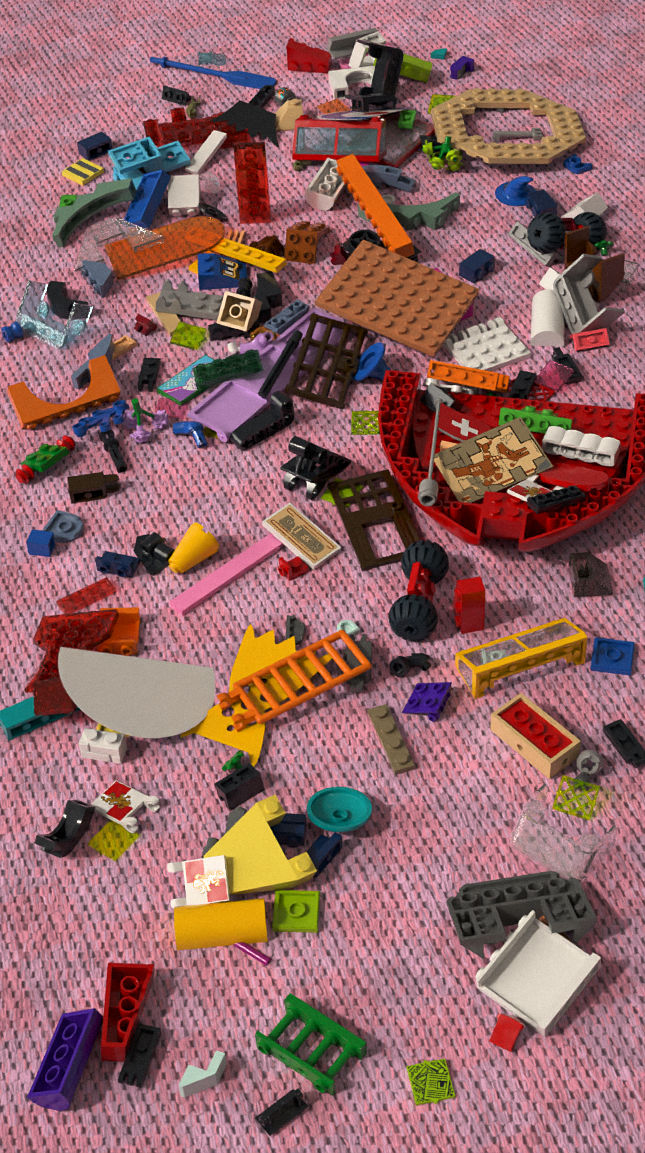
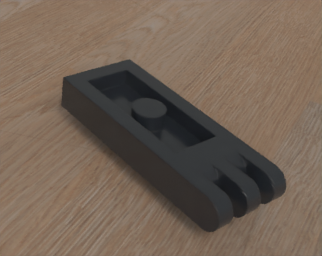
[118,1023,162,1088]

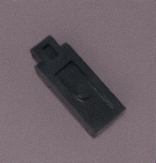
[603,719,645,768]

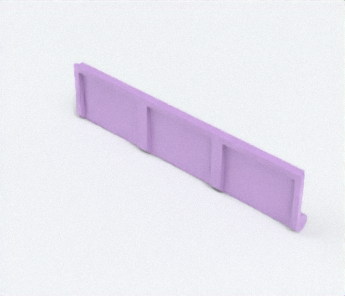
[187,308,352,442]

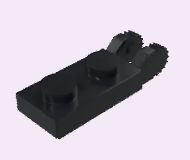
[138,357,161,392]
[508,370,537,400]

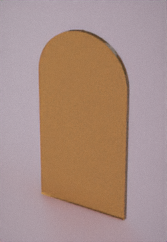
[104,216,225,280]

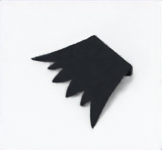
[210,100,279,147]

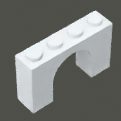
[328,66,375,101]

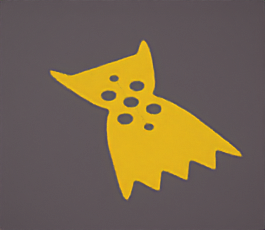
[180,624,332,767]

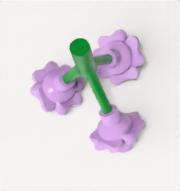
[122,398,169,443]

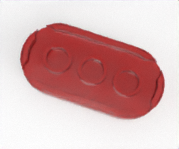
[539,463,608,492]

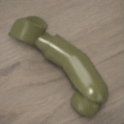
[186,96,200,119]

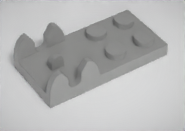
[156,279,224,320]

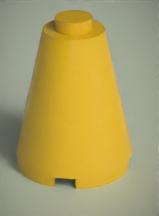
[169,522,220,574]

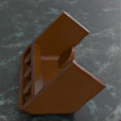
[565,226,625,303]

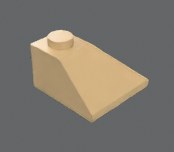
[274,99,304,132]

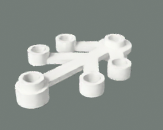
[423,378,478,395]

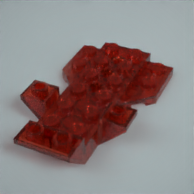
[143,108,251,149]
[24,609,119,716]

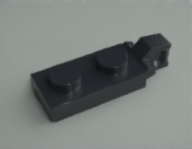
[552,347,582,384]

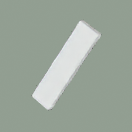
[185,130,227,175]

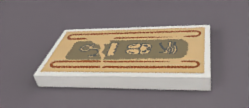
[262,503,341,570]

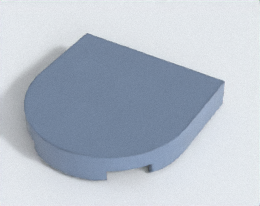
[42,510,84,543]

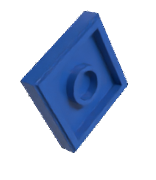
[590,637,635,676]

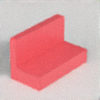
[569,328,610,351]

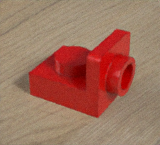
[278,556,309,581]

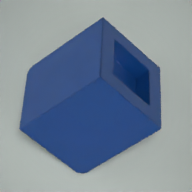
[26,529,56,557]

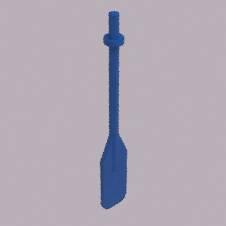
[150,56,276,89]

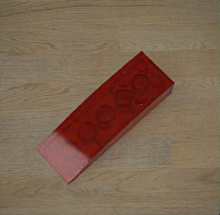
[233,142,271,224]

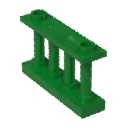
[255,993,367,1096]

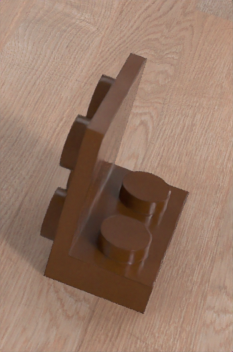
[241,234,285,264]

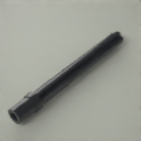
[258,330,303,399]

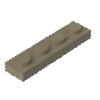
[367,704,415,775]

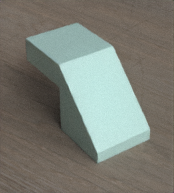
[179,1050,227,1098]

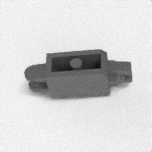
[343,634,372,693]

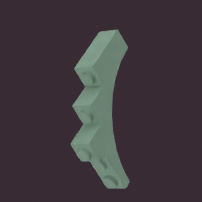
[52,178,137,247]
[358,192,460,230]

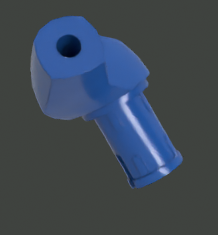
[173,421,208,448]

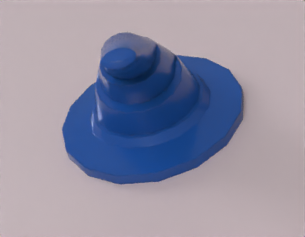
[495,176,536,206]
[352,342,391,381]

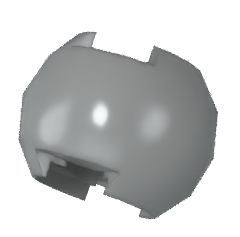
[576,750,603,776]

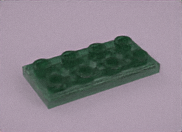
[192,349,264,389]

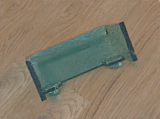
[15,280,93,349]

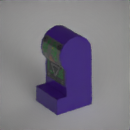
[450,56,474,79]

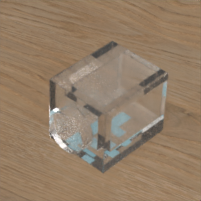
[199,171,221,196]

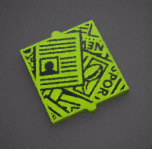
[406,1058,455,1106]

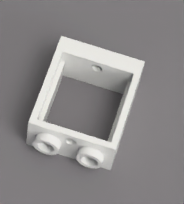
[348,31,387,68]

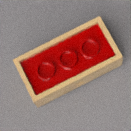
[490,693,581,779]

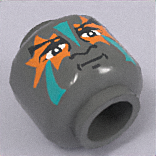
[274,87,296,106]

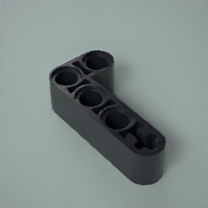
[230,391,295,451]

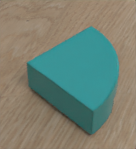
[431,48,447,60]

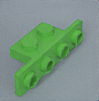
[499,406,572,434]

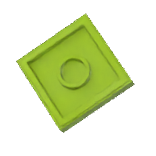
[272,890,320,933]

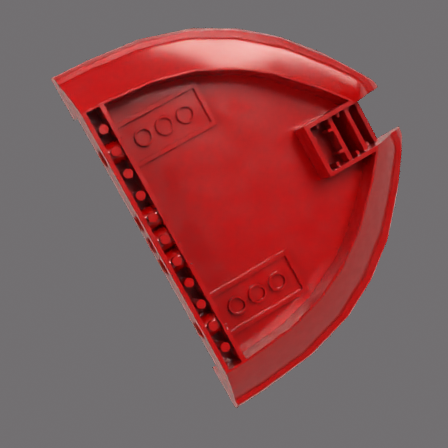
[378,370,645,552]

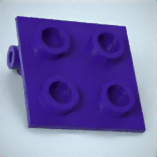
[402,682,452,722]

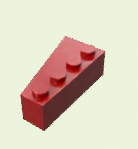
[101,963,154,1062]

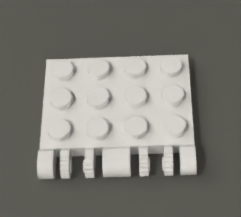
[443,317,531,371]

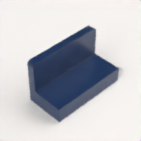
[306,832,343,878]

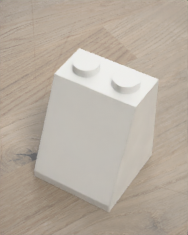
[168,175,202,217]

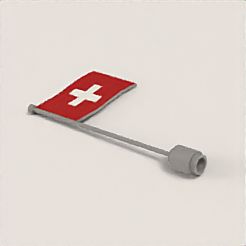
[418,398,492,506]

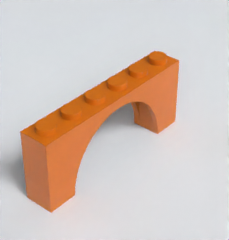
[7,355,121,430]

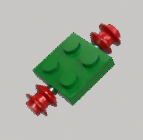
[15,435,75,484]

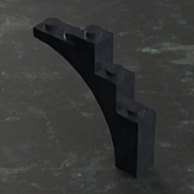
[208,271,283,341]

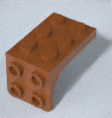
[284,221,330,264]

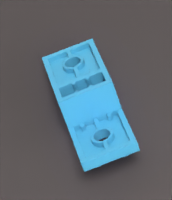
[108,136,191,174]

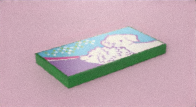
[157,355,230,407]

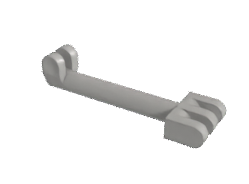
[492,128,544,143]

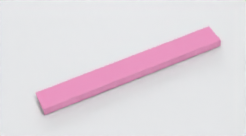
[169,533,285,616]

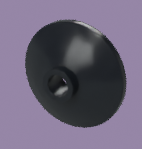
[198,203,226,221]

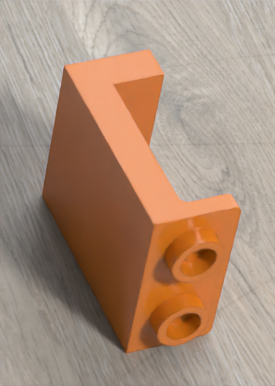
[96,607,141,656]

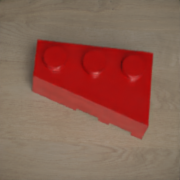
[286,38,332,74]
[452,576,486,634]

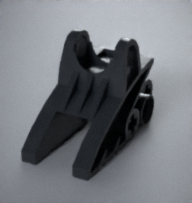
[280,436,352,500]

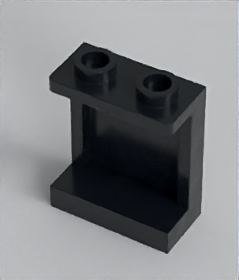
[351,93,397,112]

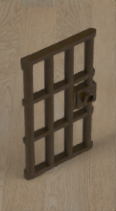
[284,313,369,409]

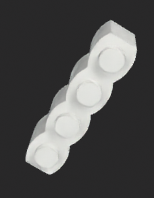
[542,426,621,466]

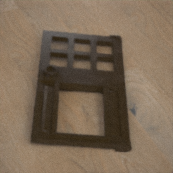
[327,469,420,572]

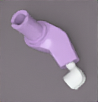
[227,331,273,355]

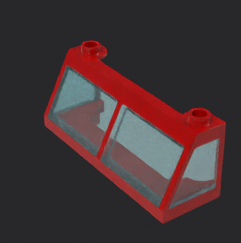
[292,115,387,162]

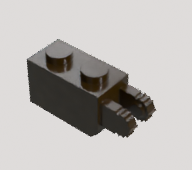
[67,472,121,504]

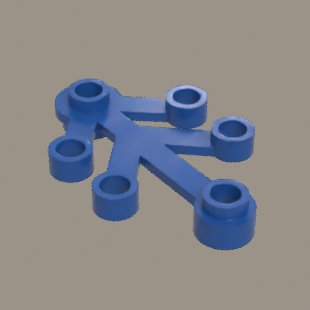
[72,400,129,437]

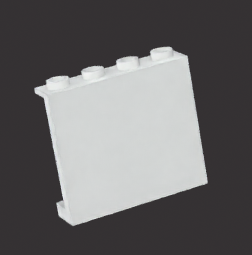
[476,910,601,1037]

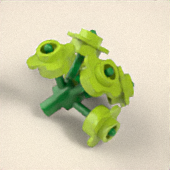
[422,136,463,171]

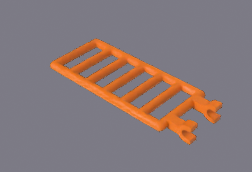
[216,630,372,732]

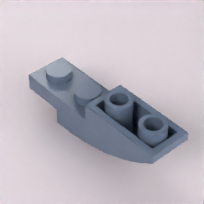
[362,165,415,192]
[71,333,115,390]

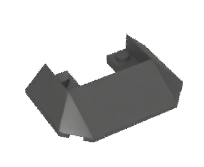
[446,871,597,960]

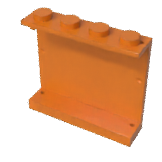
[427,360,510,393]

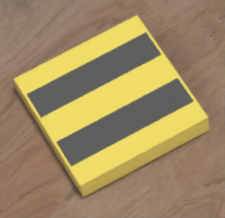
[62,158,104,186]

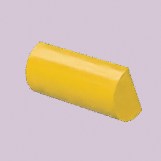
[174,898,268,950]

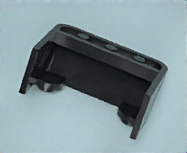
[345,39,404,106]

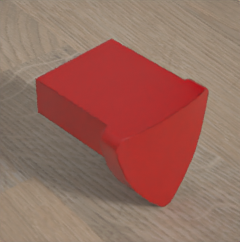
[489,1013,525,1052]

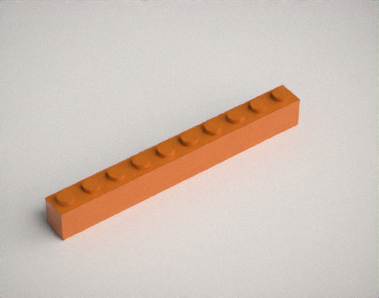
[336,154,415,257]

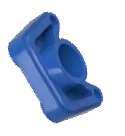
[563,154,593,174]

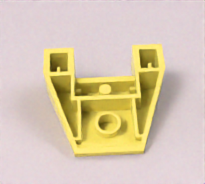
[204,794,317,895]

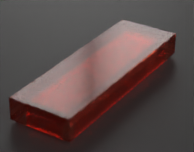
[56,577,116,616]

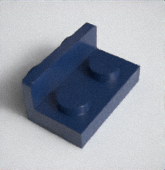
[95,551,140,578]

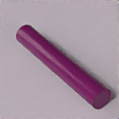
[234,942,272,966]

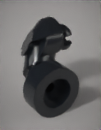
[389,653,431,677]

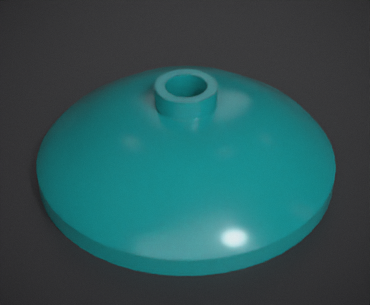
[307,787,372,833]

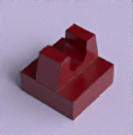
[330,243,348,265]
[134,314,157,336]

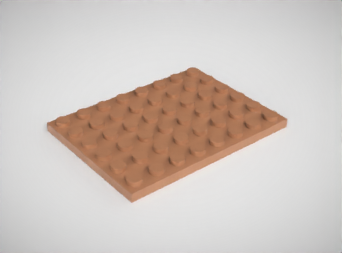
[315,240,480,357]

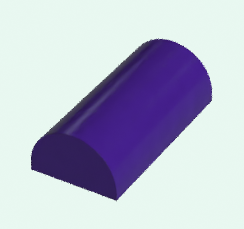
[27,1008,103,1111]

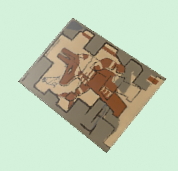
[434,417,553,503]

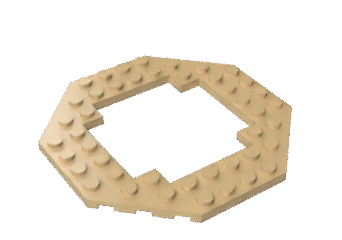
[431,88,586,164]

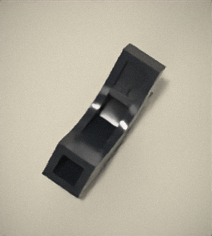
[47,281,90,320]
[34,799,95,858]

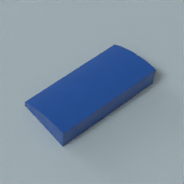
[122,169,171,229]

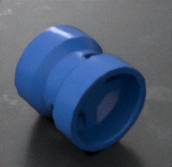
[1,321,23,343]

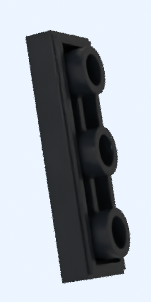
[526,485,586,514]

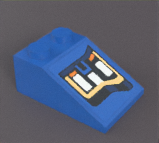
[198,253,247,290]

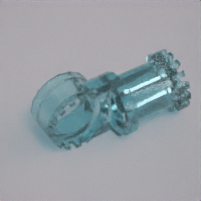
[198,51,226,66]

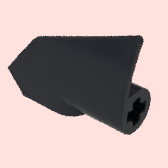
[133,532,175,575]

